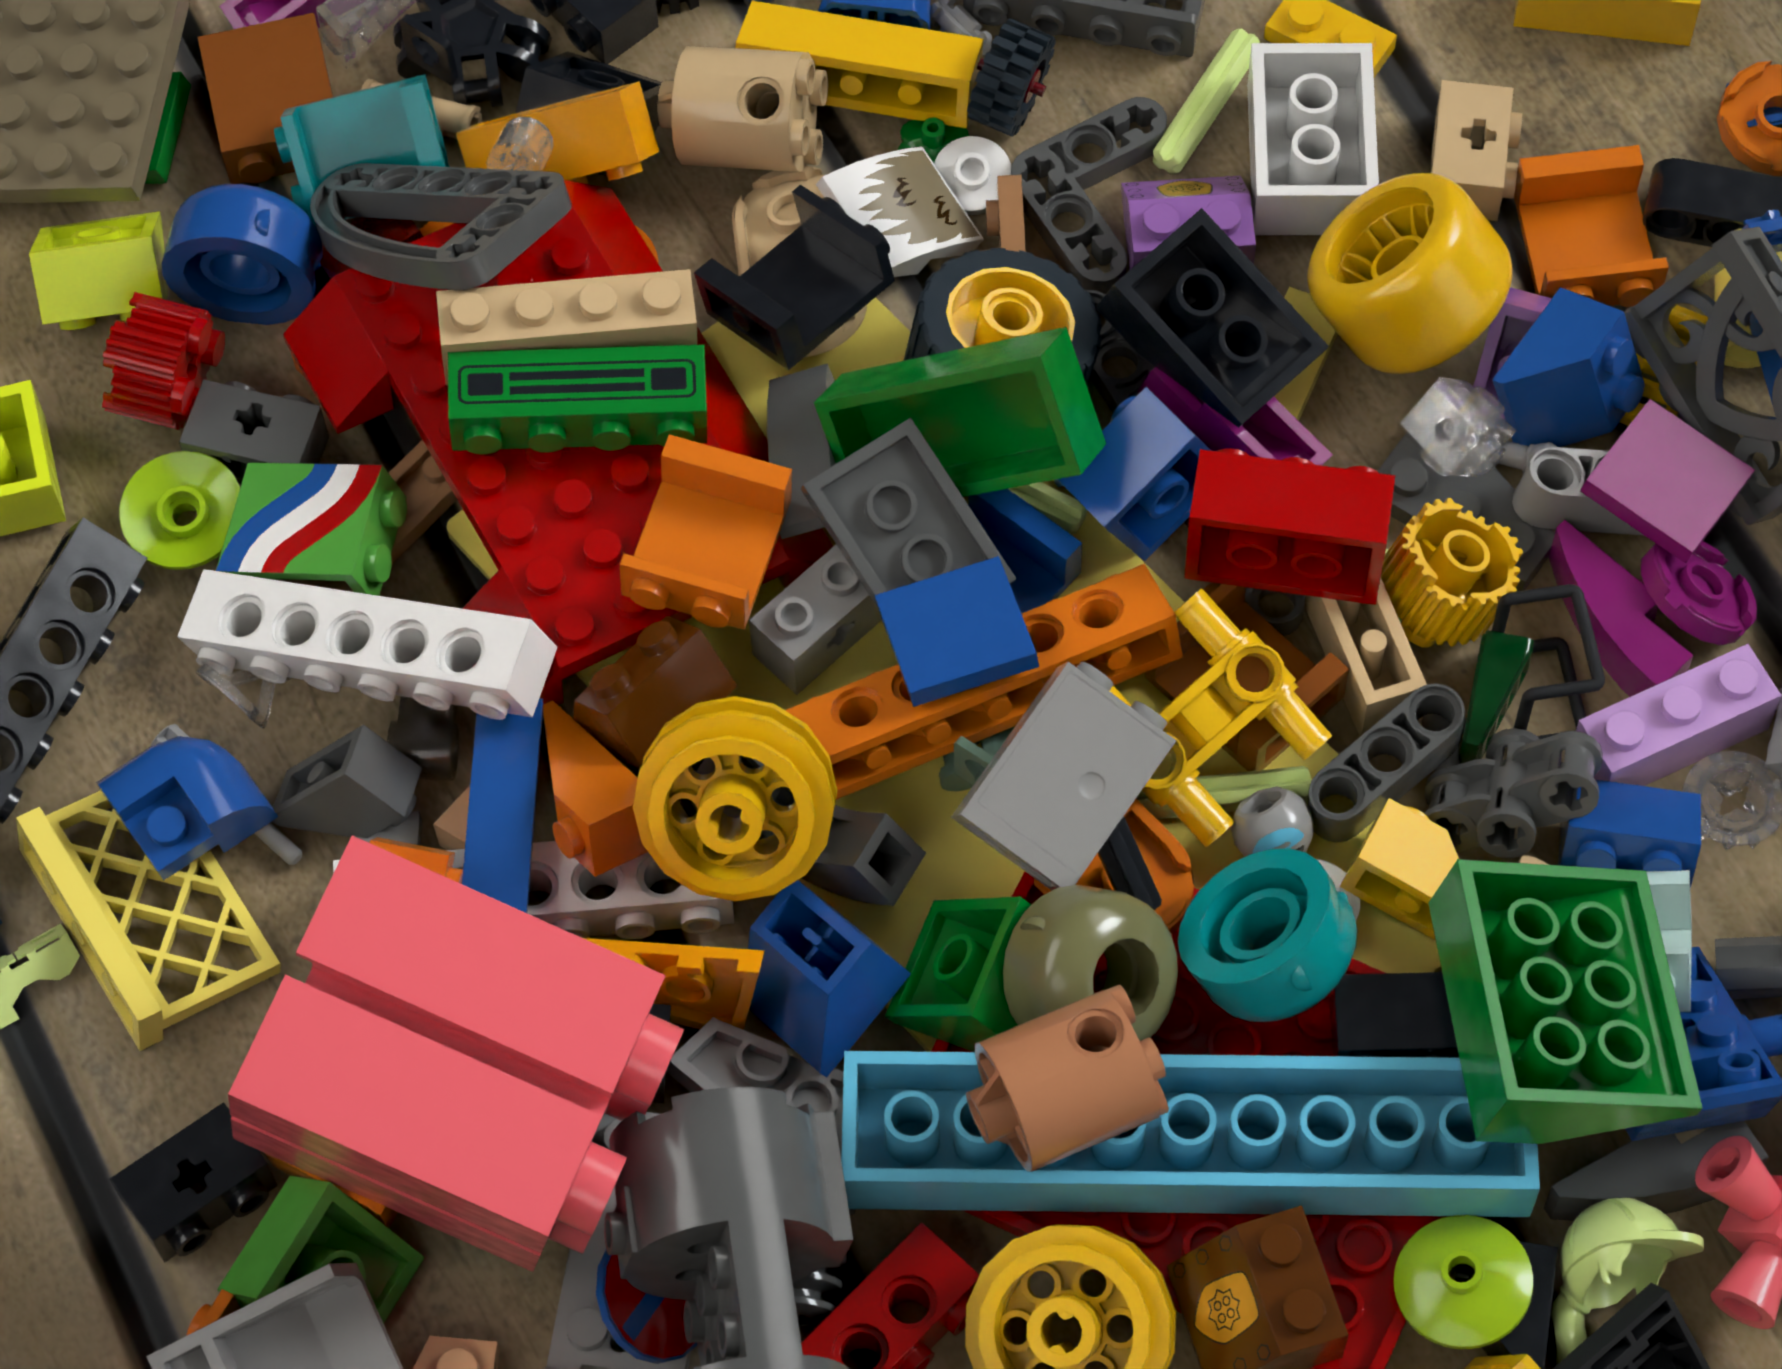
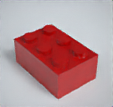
[1184,448,1396,605]

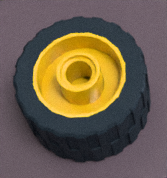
[903,248,1102,388]

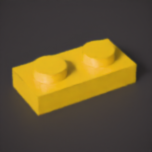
[1264,0,1397,78]

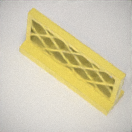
[16,790,281,1051]

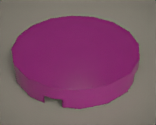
[1641,541,1757,645]

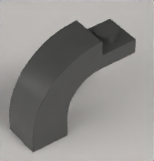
[697,756,926,906]

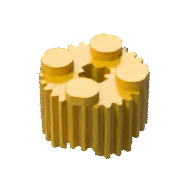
[1381,498,1523,648]

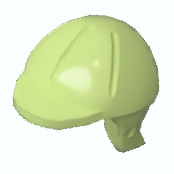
[1551,1198,1704,1365]

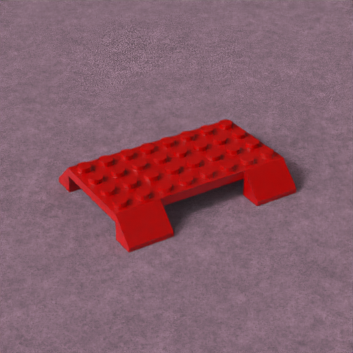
[283,180,834,705]

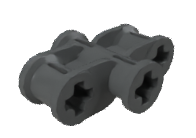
[1424,728,1603,858]

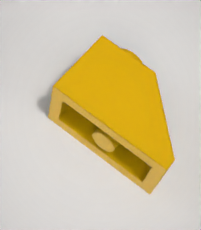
[1339,798,1459,940]

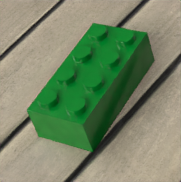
[814,327,1106,497]

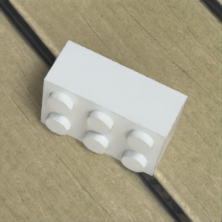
[1247,43,1379,235]

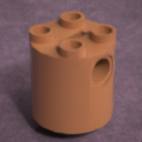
[966,984,1169,1172]

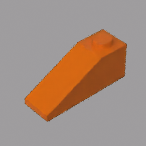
[543,700,648,877]

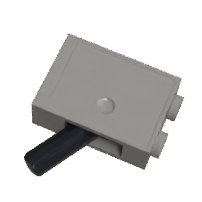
[951,661,1177,910]

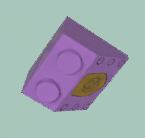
[1121,176,1256,270]

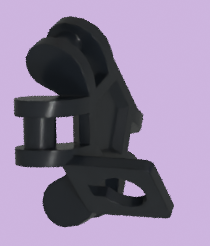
[393,0,552,107]

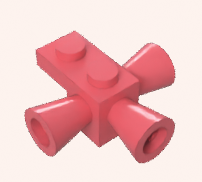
[1695,1136,1782,1329]

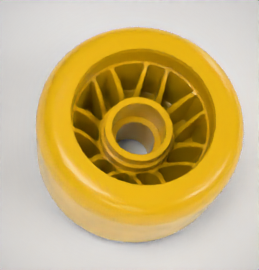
[1307,173,1512,374]

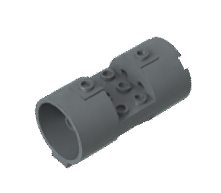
[604,1087,853,1369]

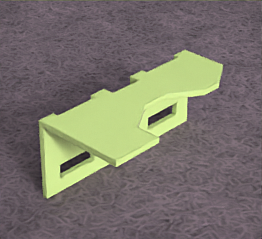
[0,923,80,1030]

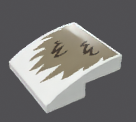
[816,147,984,277]

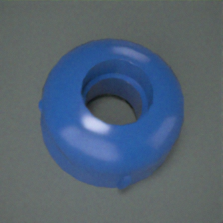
[161,184,323,325]

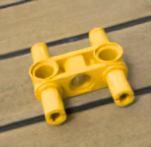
[1109,588,1332,847]

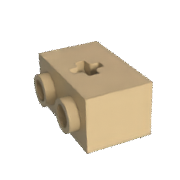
[1430,80,1522,221]

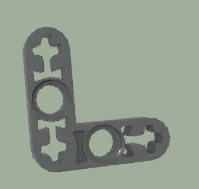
[1011,97,1167,294]

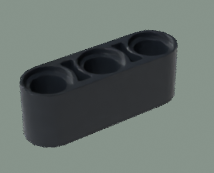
[1643,158,1782,247]

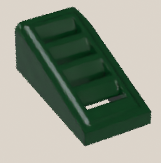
[1459,630,1534,764]

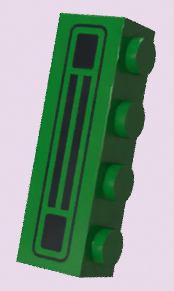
[448,345,707,455]

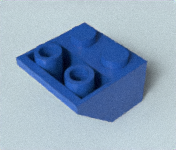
[748,880,911,1078]

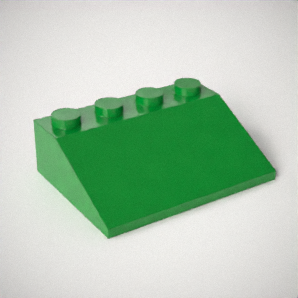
[1428,859,1702,1144]

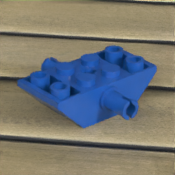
[1625,946,1782,1141]

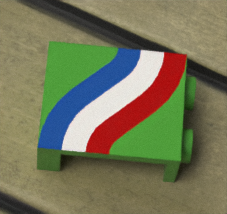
[216,462,407,596]

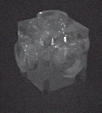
[1400,377,1516,477]

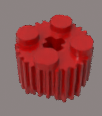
[102,292,225,430]

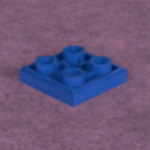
[875,556,1039,707]

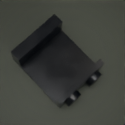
[694,185,895,370]

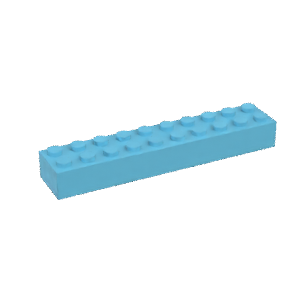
[841,1051,1540,1217]

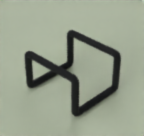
[1492,584,1605,739]

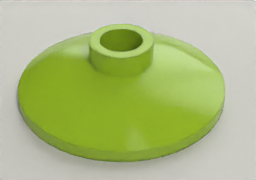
[119,451,240,570]
[1394,1215,1533,1349]

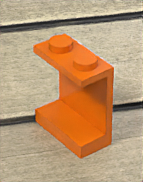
[1514,145,1669,307]
[620,434,792,630]

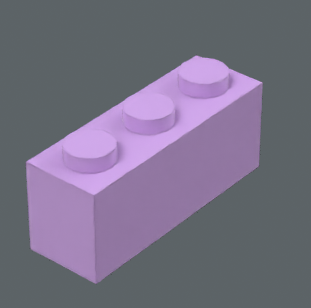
[1576,644,1782,786]

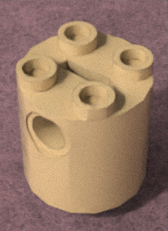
[657,46,828,172]

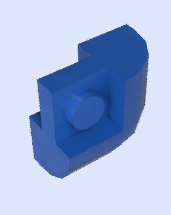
[96,736,278,881]

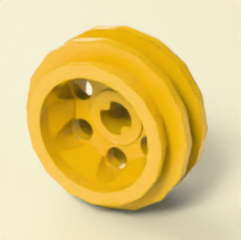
[633,696,838,901]
[965,1224,1176,1369]

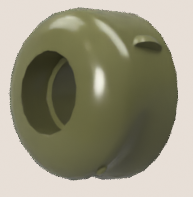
[1003,885,1178,1041]

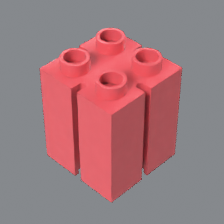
[228,835,684,1272]

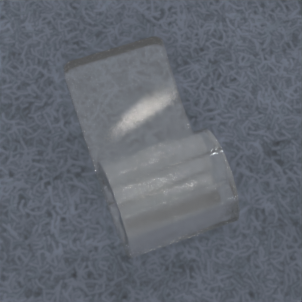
[486,117,554,171]

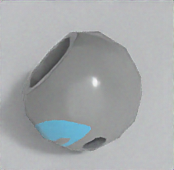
[1231,786,1315,857]

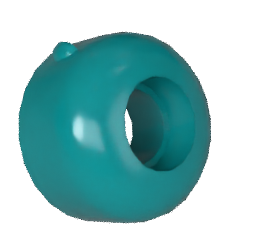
[1178,848,1358,1022]

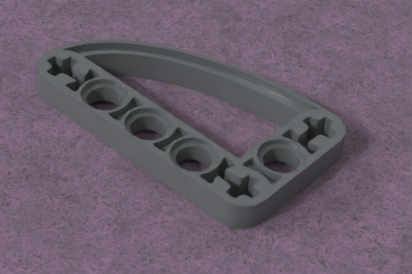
[310,163,572,290]

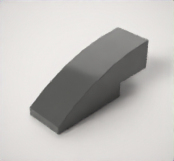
[767,363,836,539]
[1544,1121,1769,1221]

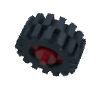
[967,18,1056,137]

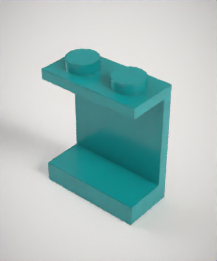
[274,74,450,224]

